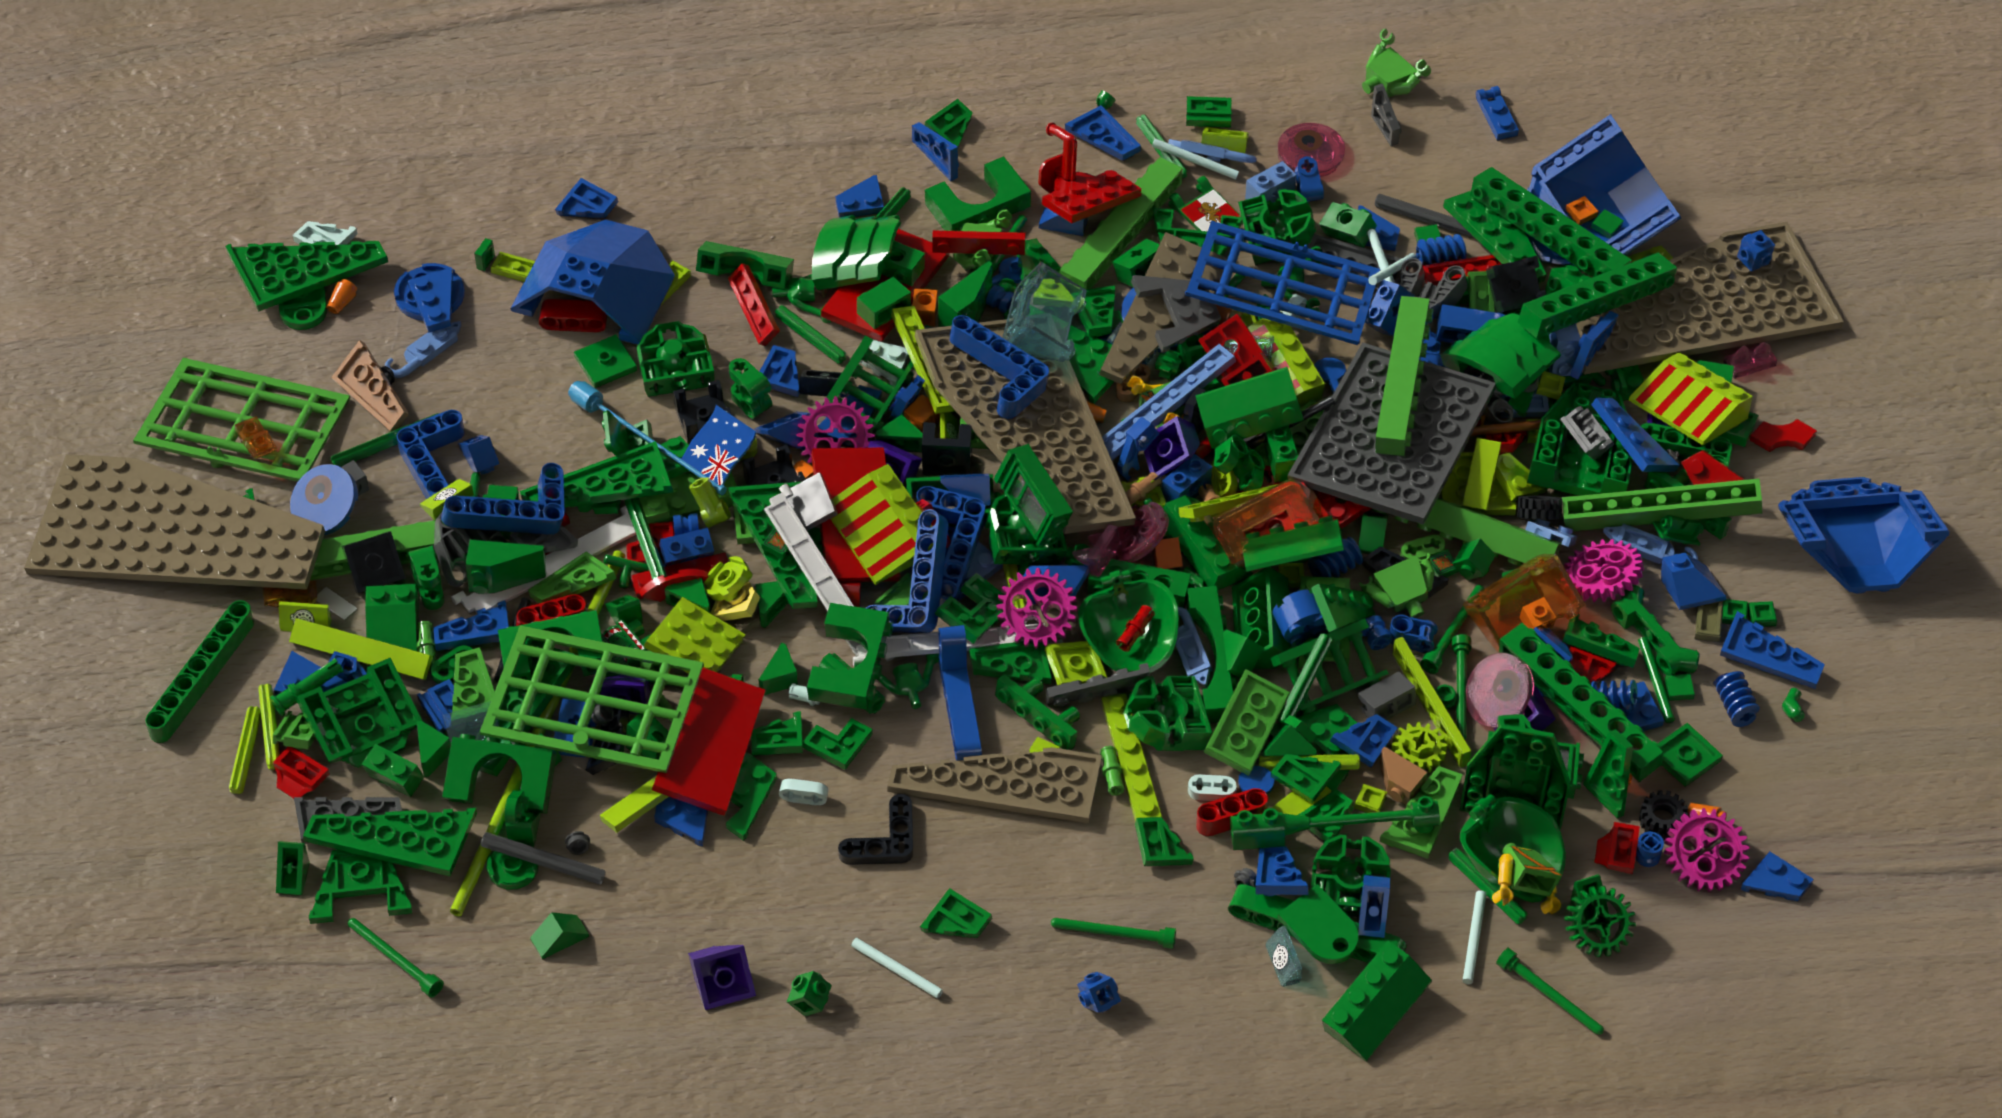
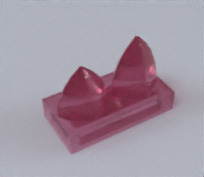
[1723,342,1777,379]
[1072,524,1122,577]

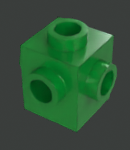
[787,971,832,1016]

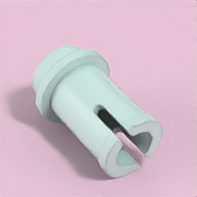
[789,683,820,706]

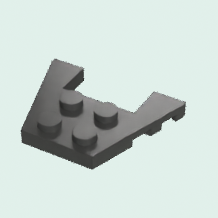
[1131,275,1221,353]

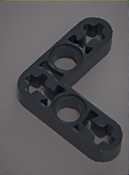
[838,794,913,865]

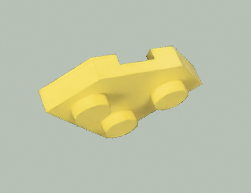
[710,581,760,621]

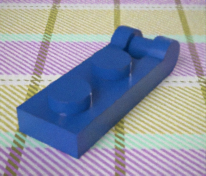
[1476,86,1519,140]

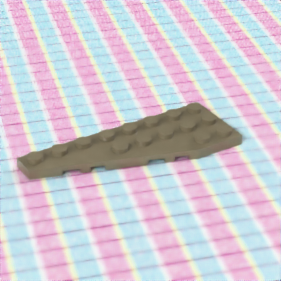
[1099,232,1228,384]
[887,747,1102,824]

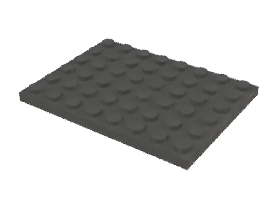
[1288,342,1496,525]

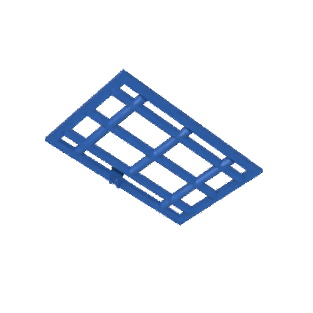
[1185,221,1380,345]

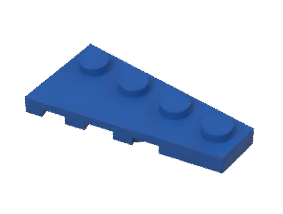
[1591,398,1680,472]
[1720,611,1825,689]

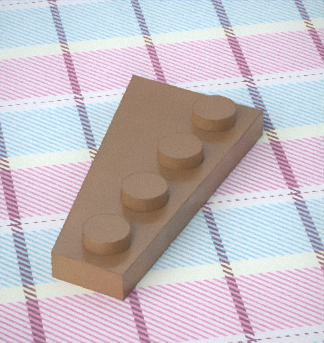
[331,340,409,432]

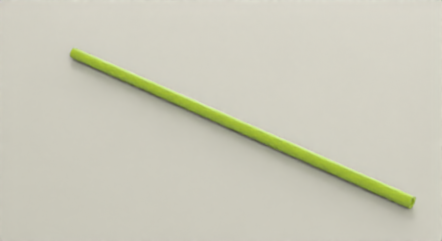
[450,550,625,916]

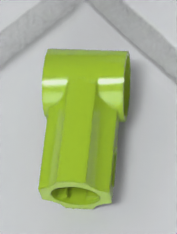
[689,477,731,528]

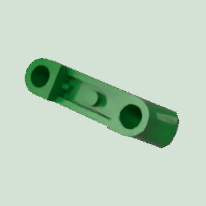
[1611,585,1700,675]

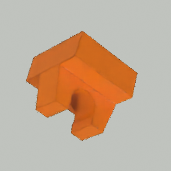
[1565,196,1598,225]

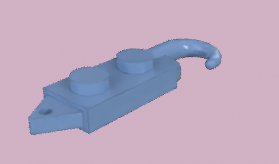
[1168,139,1257,163]
[384,321,461,378]
[1603,524,1698,564]
[1175,607,1213,687]

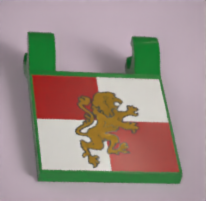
[1168,176,1242,233]

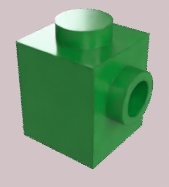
[1452,538,1496,581]

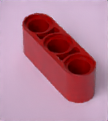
[539,299,608,333]
[516,594,586,626]
[1196,788,1268,836]

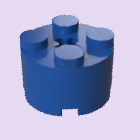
[1273,590,1328,647]

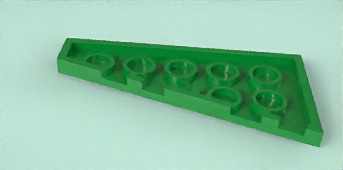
[520,441,674,508]

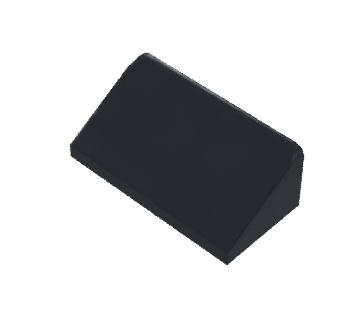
[799,369,846,398]

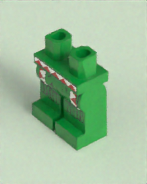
[602,619,651,678]

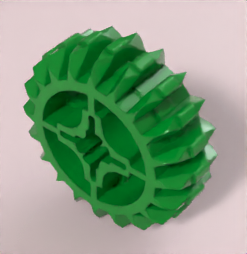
[1564,886,1636,957]

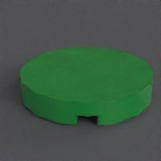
[487,842,539,890]

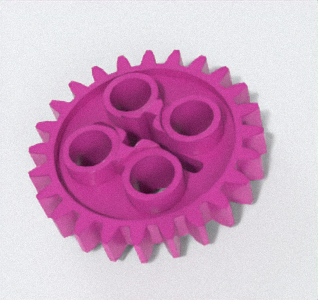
[796,396,875,463]
[1563,539,1644,602]
[996,568,1077,649]
[1664,808,1749,892]

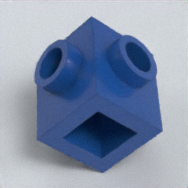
[1737,230,1775,272]
[1077,972,1121,1013]

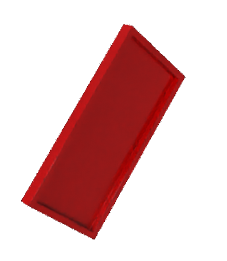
[821,229,950,342]
[811,447,901,582]
[652,667,765,816]

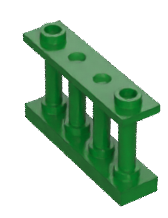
[823,335,914,441]
[1270,619,1389,715]

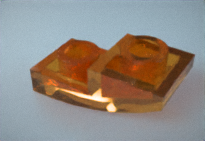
[235,416,277,459]
[263,580,318,607]

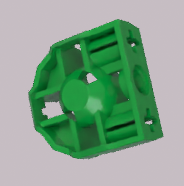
[1238,189,1317,265]
[637,321,715,397]
[984,494,1068,565]
[1123,676,1212,751]
[1311,834,1391,918]

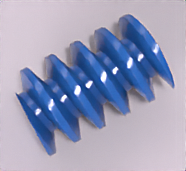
[1416,234,1467,265]
[1308,537,1363,578]
[1713,671,1760,727]
[1582,680,1638,712]

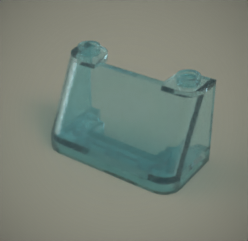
[1002,262,1087,362]

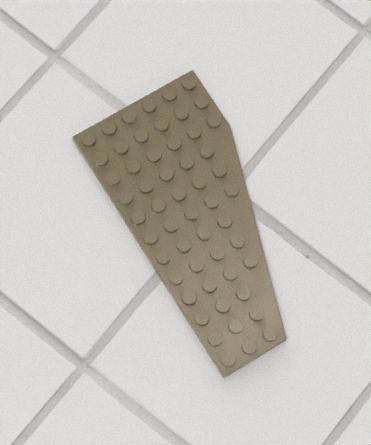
[1576,222,1844,374]
[915,315,1136,534]
[24,454,325,589]

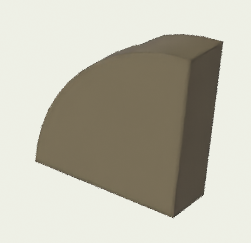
[735,613,760,634]

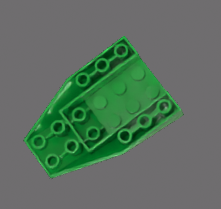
[1527,382,1633,496]
[1459,724,1571,829]

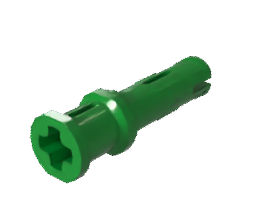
[269,658,343,716]

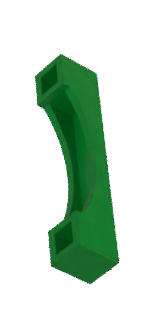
[1186,586,1236,723]

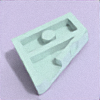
[293,221,358,245]
[861,340,909,387]

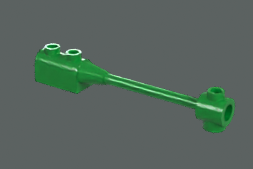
[1230,796,1440,851]

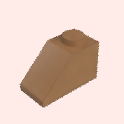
[1380,747,1427,806]

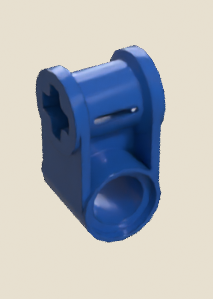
[1294,156,1324,202]
[1389,615,1438,653]

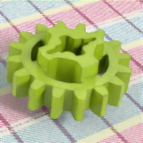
[1391,722,1447,773]

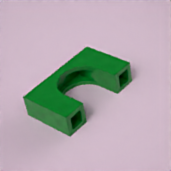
[925,156,1031,231]
[807,603,893,710]
[498,610,603,692]
[442,734,557,814]

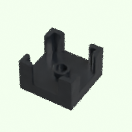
[1486,256,1546,313]
[673,380,732,444]
[922,422,972,476]
[742,445,806,486]
[341,531,406,593]

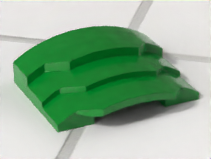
[812,215,901,290]
[1441,313,1561,399]
[297,657,422,768]

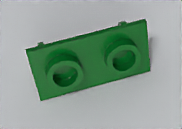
[1652,515,1704,546]

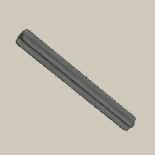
[1375,194,1475,238]
[481,832,606,884]

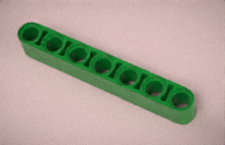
[145,600,254,743]
[1228,884,1407,963]

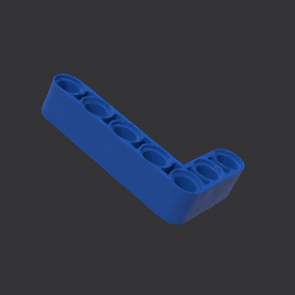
[949,315,1049,419]
[397,409,465,499]
[441,463,565,535]
[916,486,985,606]
[866,509,948,633]
[938,625,982,761]

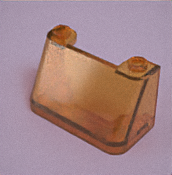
[1213,479,1321,565]
[1463,554,1585,657]

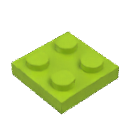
[1045,641,1107,685]

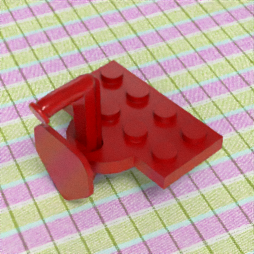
[1038,122,1142,223]

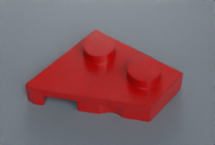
[1481,431,1527,455]
[1681,450,1745,485]
[1560,646,1616,685]

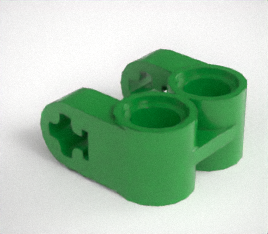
[729,358,773,419]
[1214,434,1265,492]
[408,546,445,610]

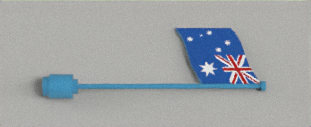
[568,381,756,495]

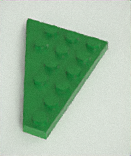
[225,241,388,312]

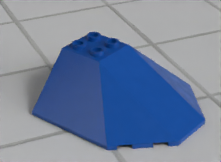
[1525,114,1681,267]
[510,220,675,345]
[1778,477,1950,594]

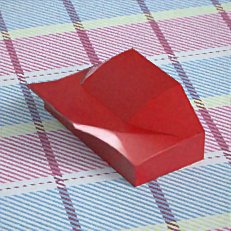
[273,746,330,799]
[1594,822,1640,874]

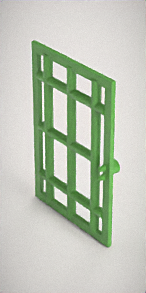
[133,358,350,482]
[480,626,704,773]

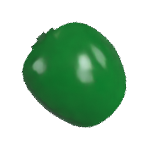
[1078,570,1179,673]
[1460,794,1566,903]

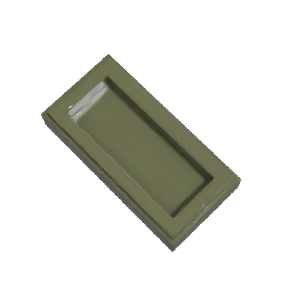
[1694,601,1723,642]

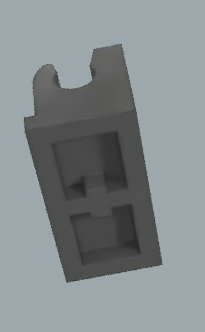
[1560,406,1615,461]
[1358,672,1416,720]

